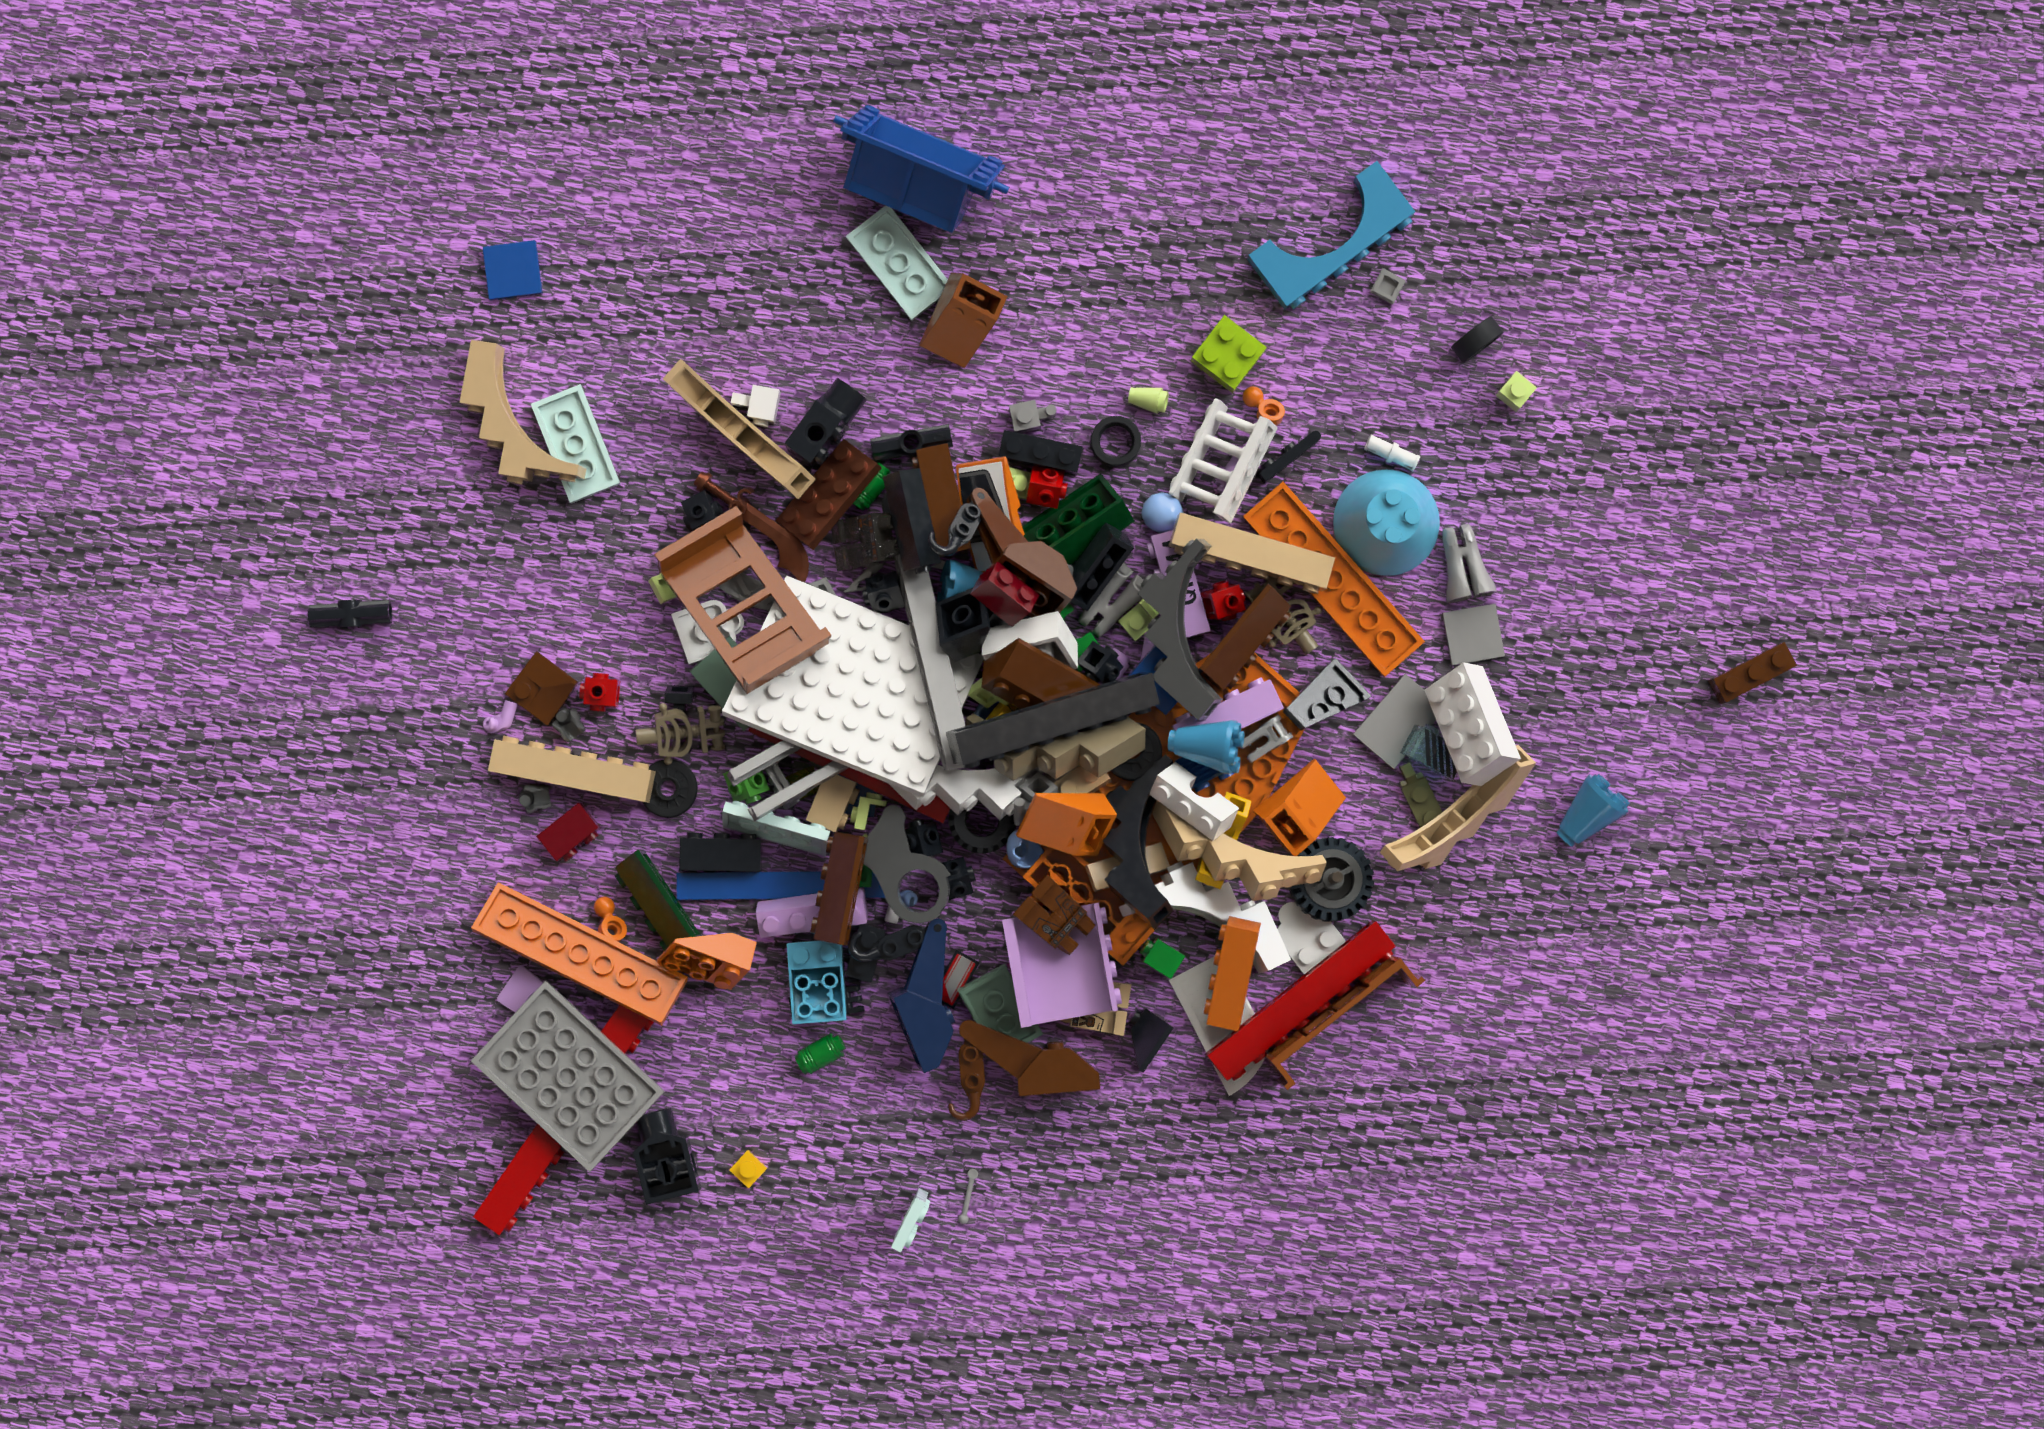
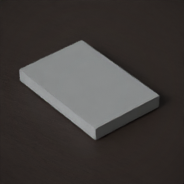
[1352,674,1436,769]

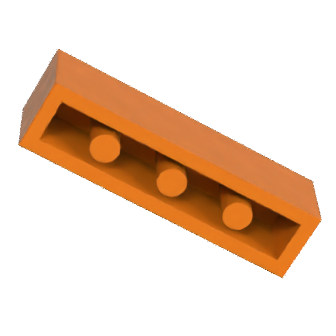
[1204,916,1261,1031]

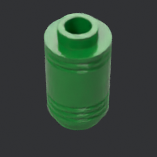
[852,462,890,511]
[795,1033,846,1075]

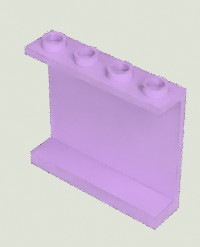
[1002,903,1122,1028]

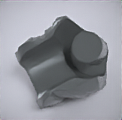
[552,708,586,743]
[518,784,552,814]

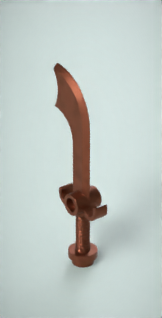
[693,471,809,583]

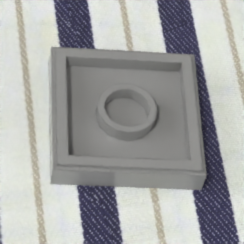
[1442,604,1505,666]

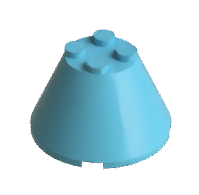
[1333,469,1440,576]

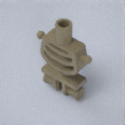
[1244,576,1322,655]
[635,703,725,765]

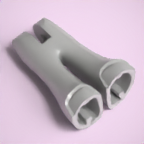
[1442,523,1497,603]
[1078,563,1144,638]

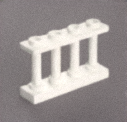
[1169,398,1278,523]

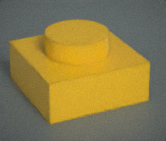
[729,1150,767,1188]

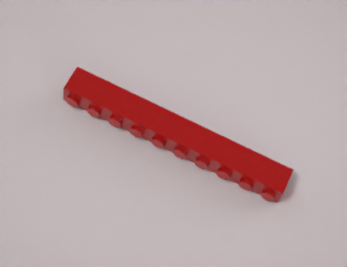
[473,1005,655,1235]

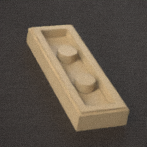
[1085,842,1170,892]

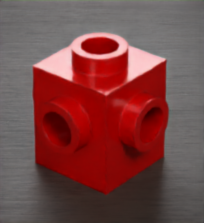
[1026,466,1068,509]
[1200,580,1246,621]
[579,673,621,712]

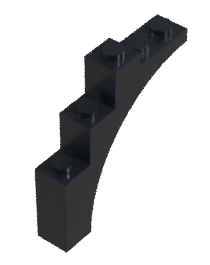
[1103,754,1174,930]

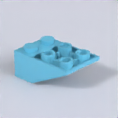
[787,941,847,1024]

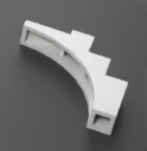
[888,765,1044,820]
[1119,861,1291,973]

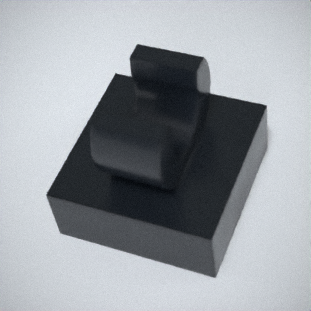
[665,685,694,713]

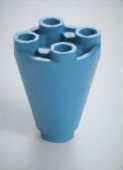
[1168,720,1245,775]
[1557,774,1630,847]

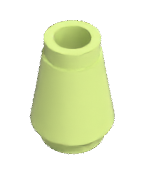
[1128,387,1169,414]

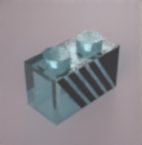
[1400,724,1457,780]

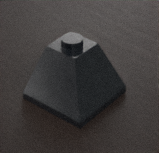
[1129,1008,1174,1073]

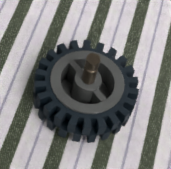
[1289,837,1374,922]

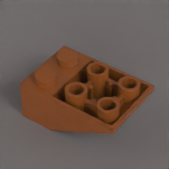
[919,273,1008,368]

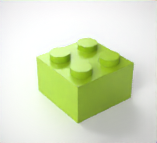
[1190,315,1267,394]

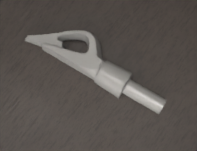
[843,547,894,593]

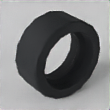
[1451,316,1504,363]
[1091,416,1141,468]

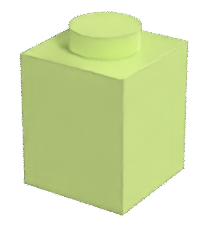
[1495,371,1537,412]

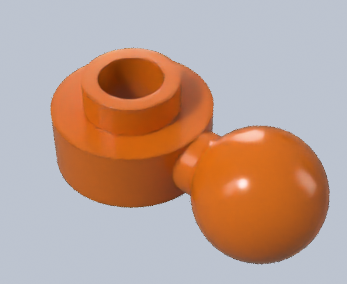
[1242,386,1285,426]
[594,896,627,942]

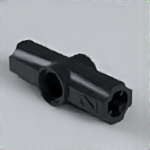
[870,424,953,462]
[308,600,393,629]

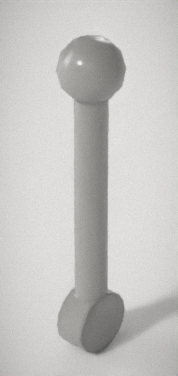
[958,1169,978,1224]

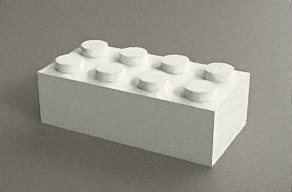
[1424,662,1521,786]

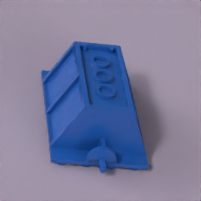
[833,105,1010,233]

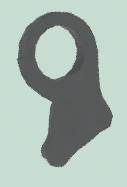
[864,805,950,924]

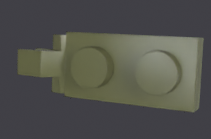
[1399,762,1442,828]

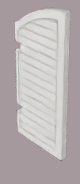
[1169,956,1272,1096]

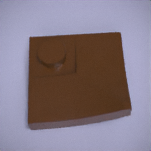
[505,651,579,726]

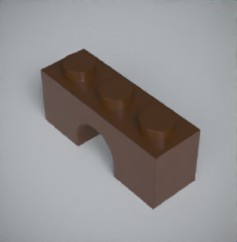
[1708,642,1797,704]

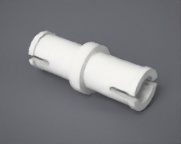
[1364,434,1420,472]

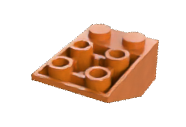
[1254,758,1346,856]
[1016,793,1117,856]
[656,933,757,990]

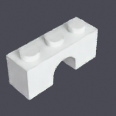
[1149,762,1239,841]

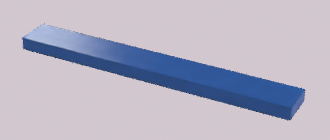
[676,871,885,900]

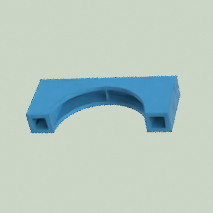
[1247,161,1415,310]

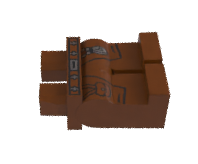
[1013,875,1096,955]

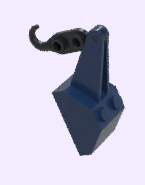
[848,918,955,1073]

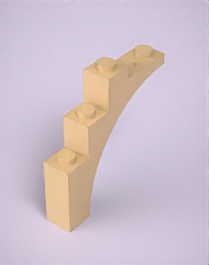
[459,340,586,485]
[663,359,816,499]
[1380,745,1536,871]
[1152,800,1327,901]

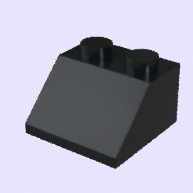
[936,587,990,662]

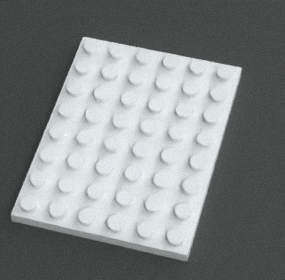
[722,575,984,797]

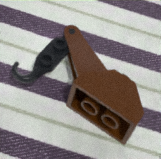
[928,488,1077,617]

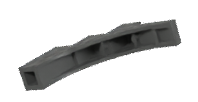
[1138,538,1223,720]

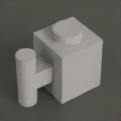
[1009,400,1056,434]
[1014,771,1058,826]

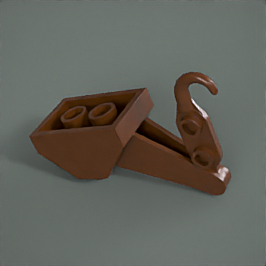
[948,1020,1100,1121]

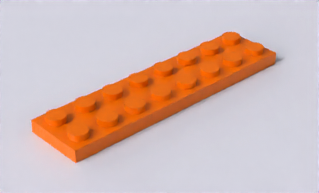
[1243,481,1425,677]
[471,882,688,1026]

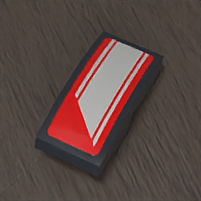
[942,949,980,1009]

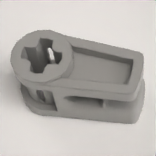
[1240,714,1294,763]

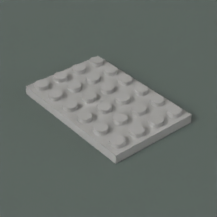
[471,981,665,1172]

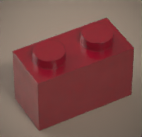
[970,561,1039,627]
[536,803,601,862]

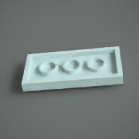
[846,205,948,321]
[531,384,621,504]
[722,801,830,857]
[891,1188,930,1252]

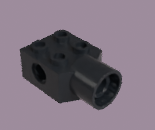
[784,378,867,469]
[633,1107,702,1205]

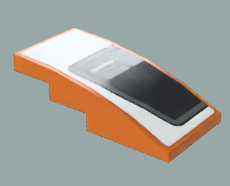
[956,456,1025,572]

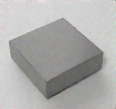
[1370,268,1406,305]

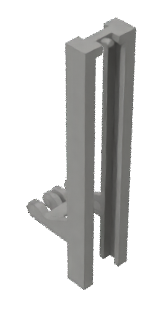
[727,697,968,821]

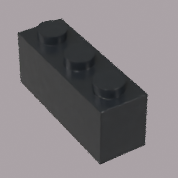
[998,430,1083,476]
[1070,522,1134,611]
[679,832,763,872]

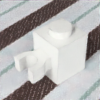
[731,385,781,427]

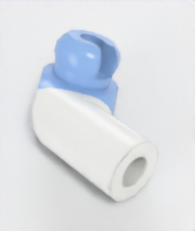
[884,890,918,924]

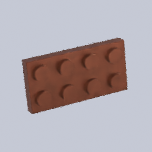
[776,439,882,550]

